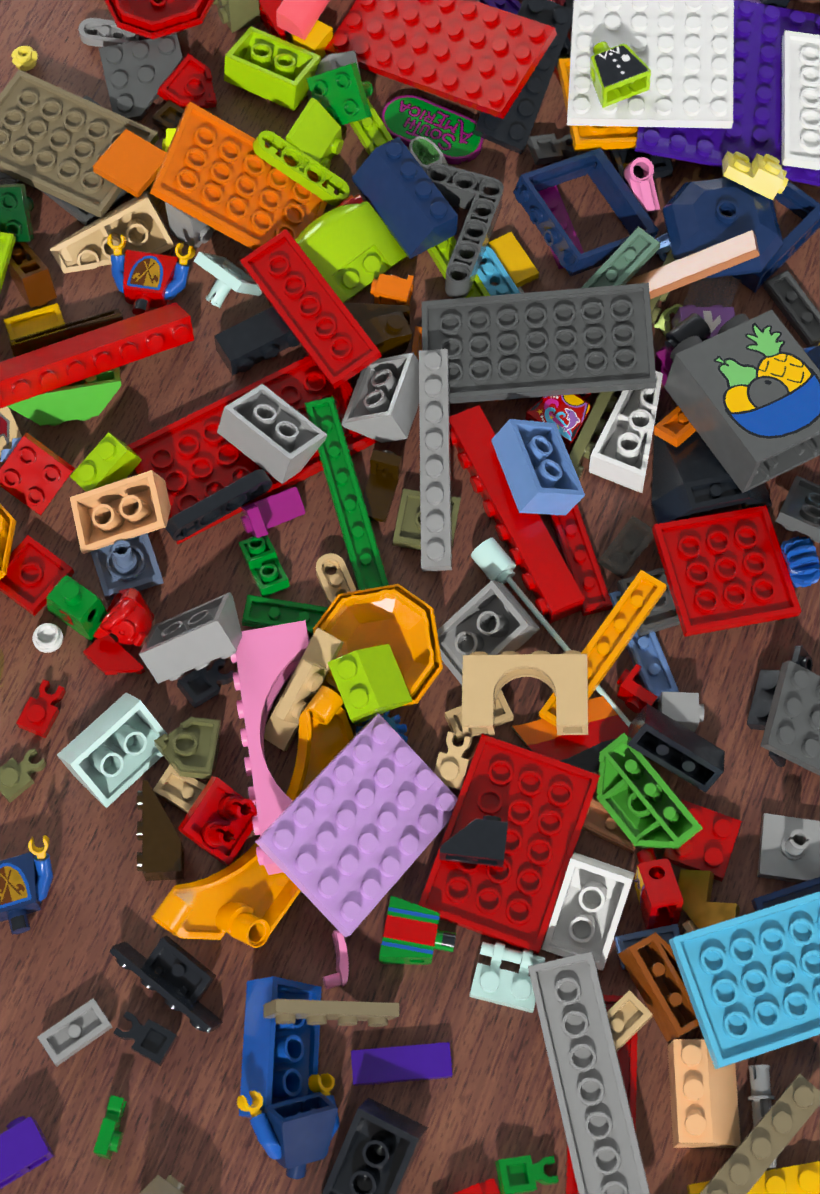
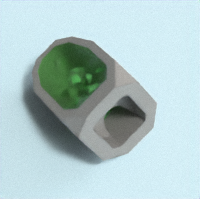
[408,136,448,172]

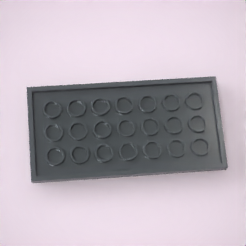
[422,283,656,404]

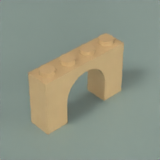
[462,650,588,736]

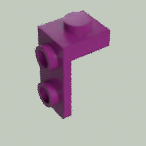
[241,487,306,538]

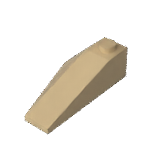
[50,191,175,274]

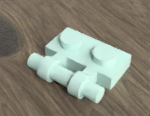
[469,942,545,1013]

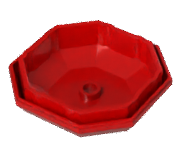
[104,0,214,40]

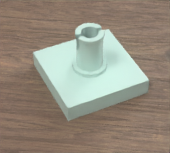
[194,252,262,308]

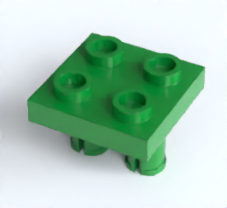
[306,63,373,126]

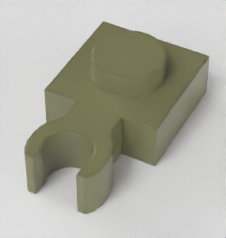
[0,748,47,803]

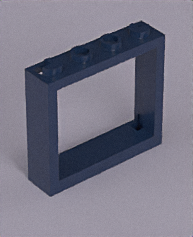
[513,148,659,276]
[720,176,820,293]

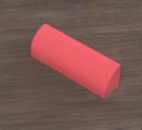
[276,0,330,40]

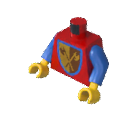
[107,234,195,315]

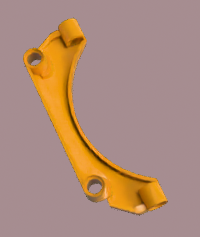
[152,686,354,948]

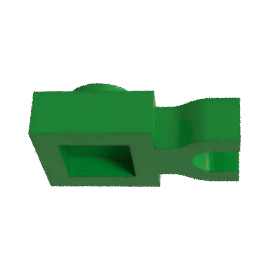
[93,1095,127,1159]
[495,1155,559,1194]

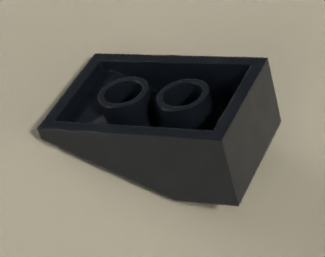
[322,1098,428,1194]

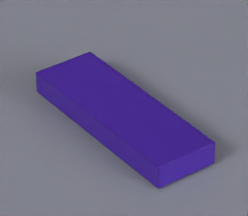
[351,1042,453,1086]

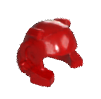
[93,588,154,646]

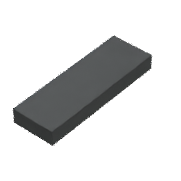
[763,270,820,347]

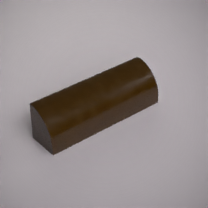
[9,308,123,357]

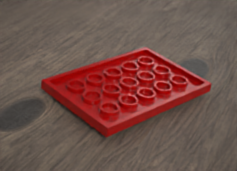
[418,734,600,955]

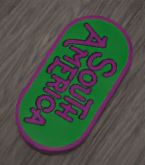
[382,95,483,165]

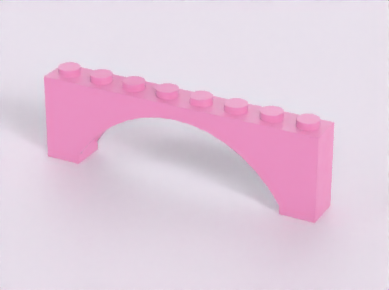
[231,620,310,875]

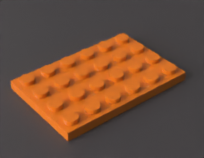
[150,102,327,250]

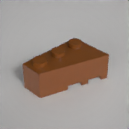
[618,932,699,1042]

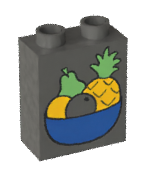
[664,310,820,493]

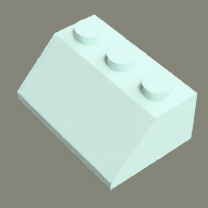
[57,692,167,808]

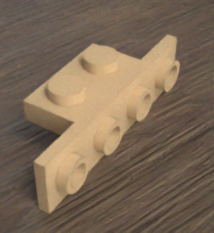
[264,627,344,751]

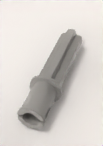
[748,1065,777,1169]

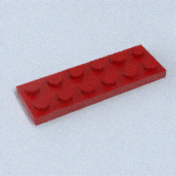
[240,229,382,389]

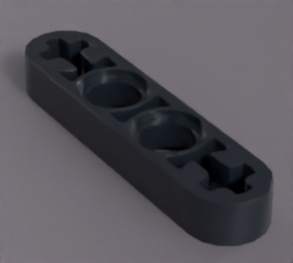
[165,469,273,541]

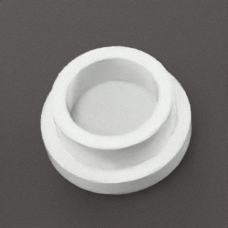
[32,623,63,653]

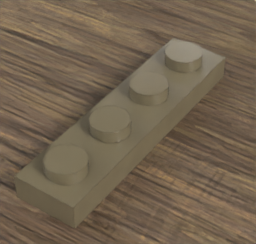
[263,999,399,1027]

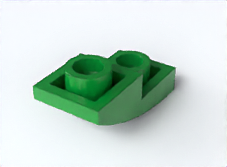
[238,535,290,597]

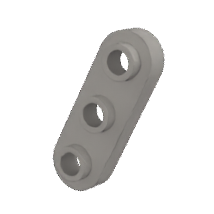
[79,18,149,47]

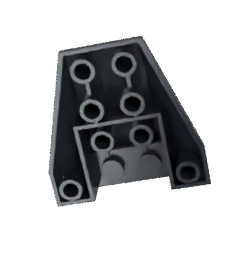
[651,420,772,524]

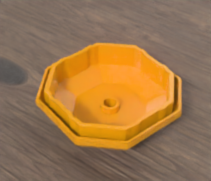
[313,584,443,707]

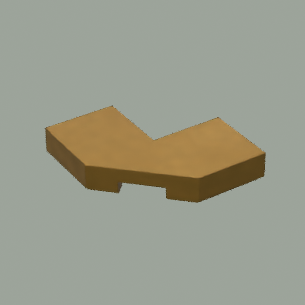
[678,869,740,929]

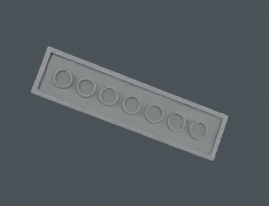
[528,951,650,1194]

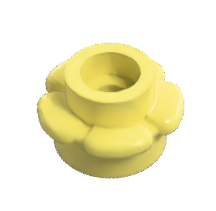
[12,46,38,71]

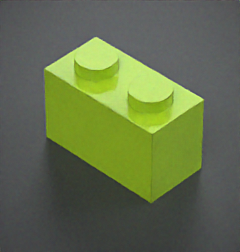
[70,432,142,492]

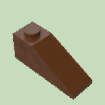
[7,242,57,308]

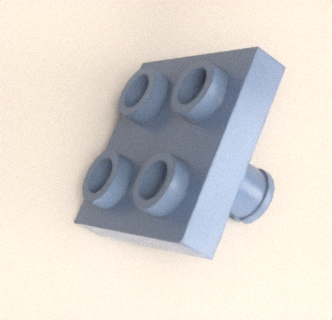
[91,533,164,601]

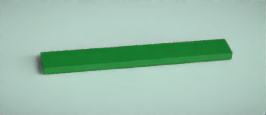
[305,396,389,590]

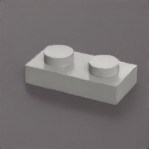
[37,998,113,1066]

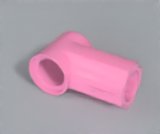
[624,157,660,213]

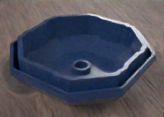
[662,178,783,278]

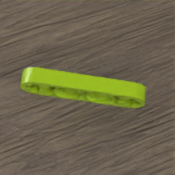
[253,130,350,206]

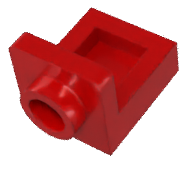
[617,663,658,714]

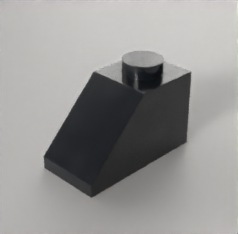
[439,815,508,867]

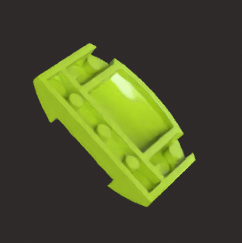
[295,202,407,303]

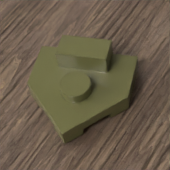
[154,717,222,779]

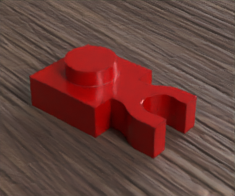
[16,679,66,738]

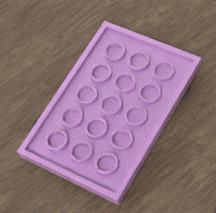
[255,713,458,937]

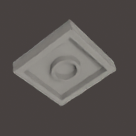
[757,813,820,883]

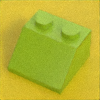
[285,97,344,170]
[327,644,413,725]

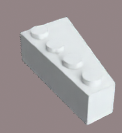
[589,370,663,493]

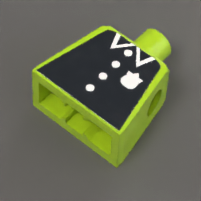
[590,41,651,108]

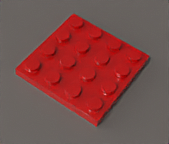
[652,505,802,637]

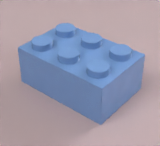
[491,419,585,516]

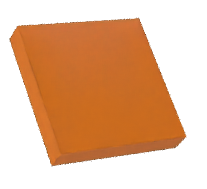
[93,129,167,198]

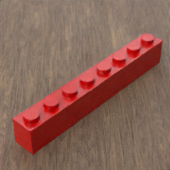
[0,302,194,408]
[450,405,585,624]

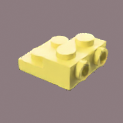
[722,151,788,200]

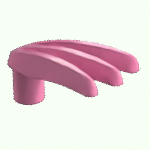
[323,930,349,989]

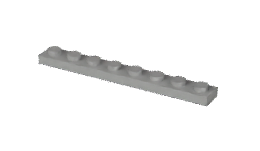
[419,349,452,572]

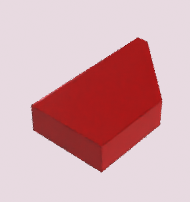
[83,635,145,675]

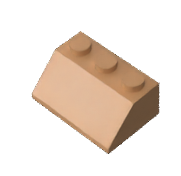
[70,470,171,554]
[668,1039,741,1148]

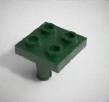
[0,184,34,242]

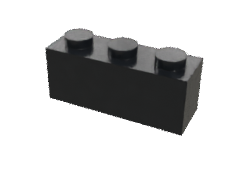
[214,307,300,376]
[627,704,725,793]

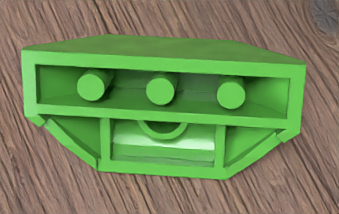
[7,367,122,426]
[597,733,703,849]

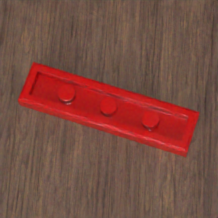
[549,504,612,616]

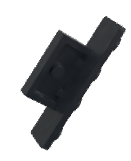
[747,645,813,767]
[109,936,223,1033]

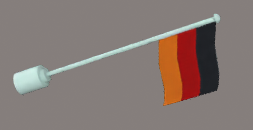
[471,537,643,773]

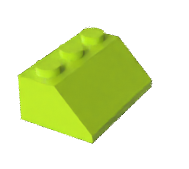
[224,26,321,111]

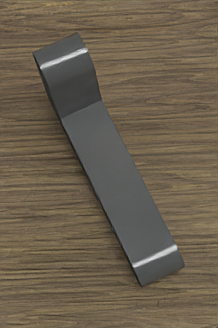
[426,163,504,299]

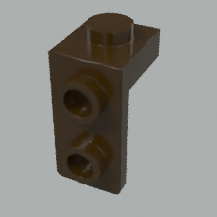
[363,449,402,522]

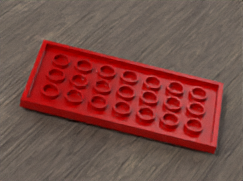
[324,0,557,119]
[127,356,379,544]

